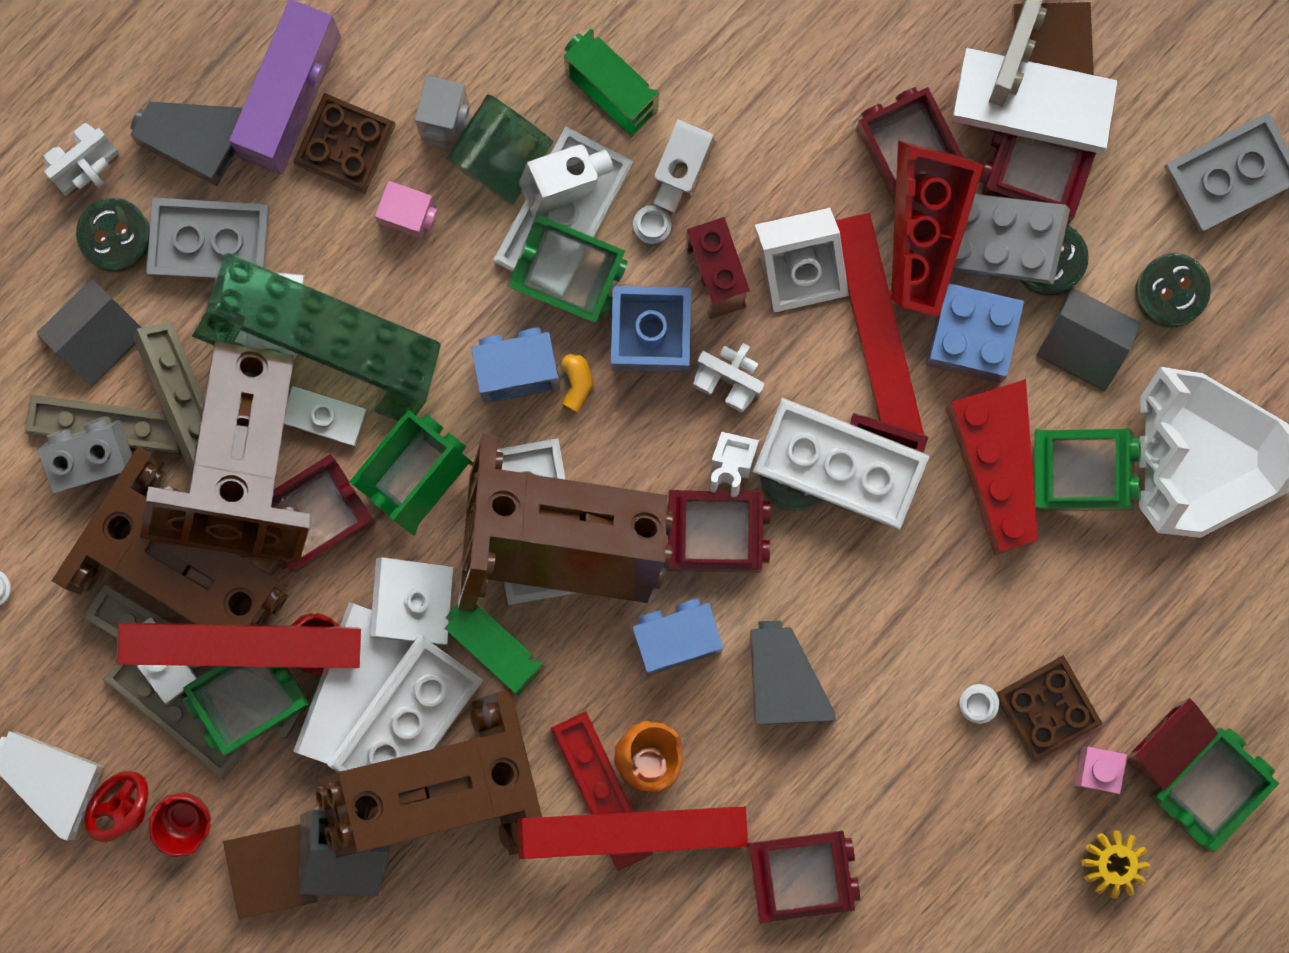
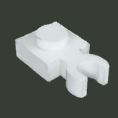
[710,432,759,497]

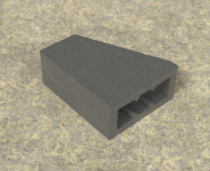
[130,101,243,186]
[750,621,836,725]

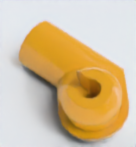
[561,354,594,414]

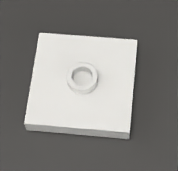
[370,557,453,646]

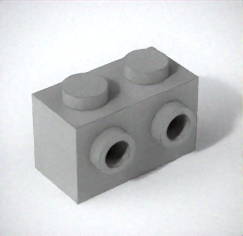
[415,75,472,149]
[37,418,132,494]

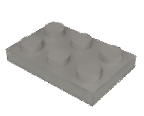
[1164,112,1289,234]
[953,194,1070,284]
[146,198,270,281]

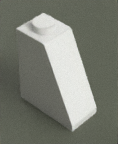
[0,731,105,841]

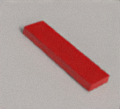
[551,711,653,871]

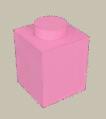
[375,181,438,239]
[1074,747,1127,794]

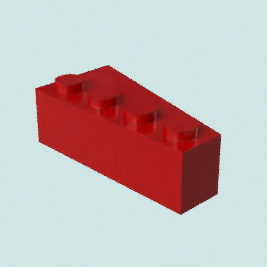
[891,140,984,317]
[946,379,1038,556]

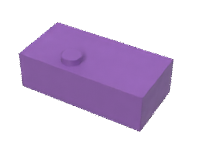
[229,0,341,175]

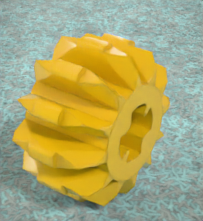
[1081,830,1150,899]

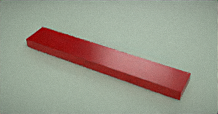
[835,212,924,435]
[116,623,361,668]
[517,806,748,859]

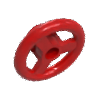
[84,771,149,842]

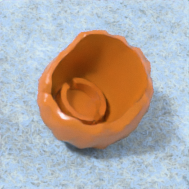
[614,720,683,793]

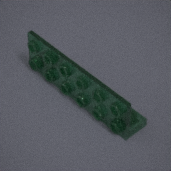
[192,253,441,422]

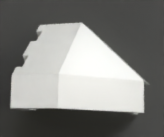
[1139,367,1289,538]

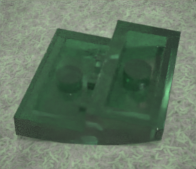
[446,94,554,205]

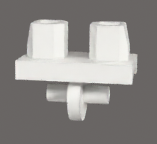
[43,123,119,196]
[693,343,765,413]

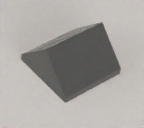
[37,278,142,387]
[1036,287,1141,391]

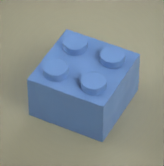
[926,283,1024,383]
[611,286,691,373]
[471,328,560,404]
[633,599,723,676]

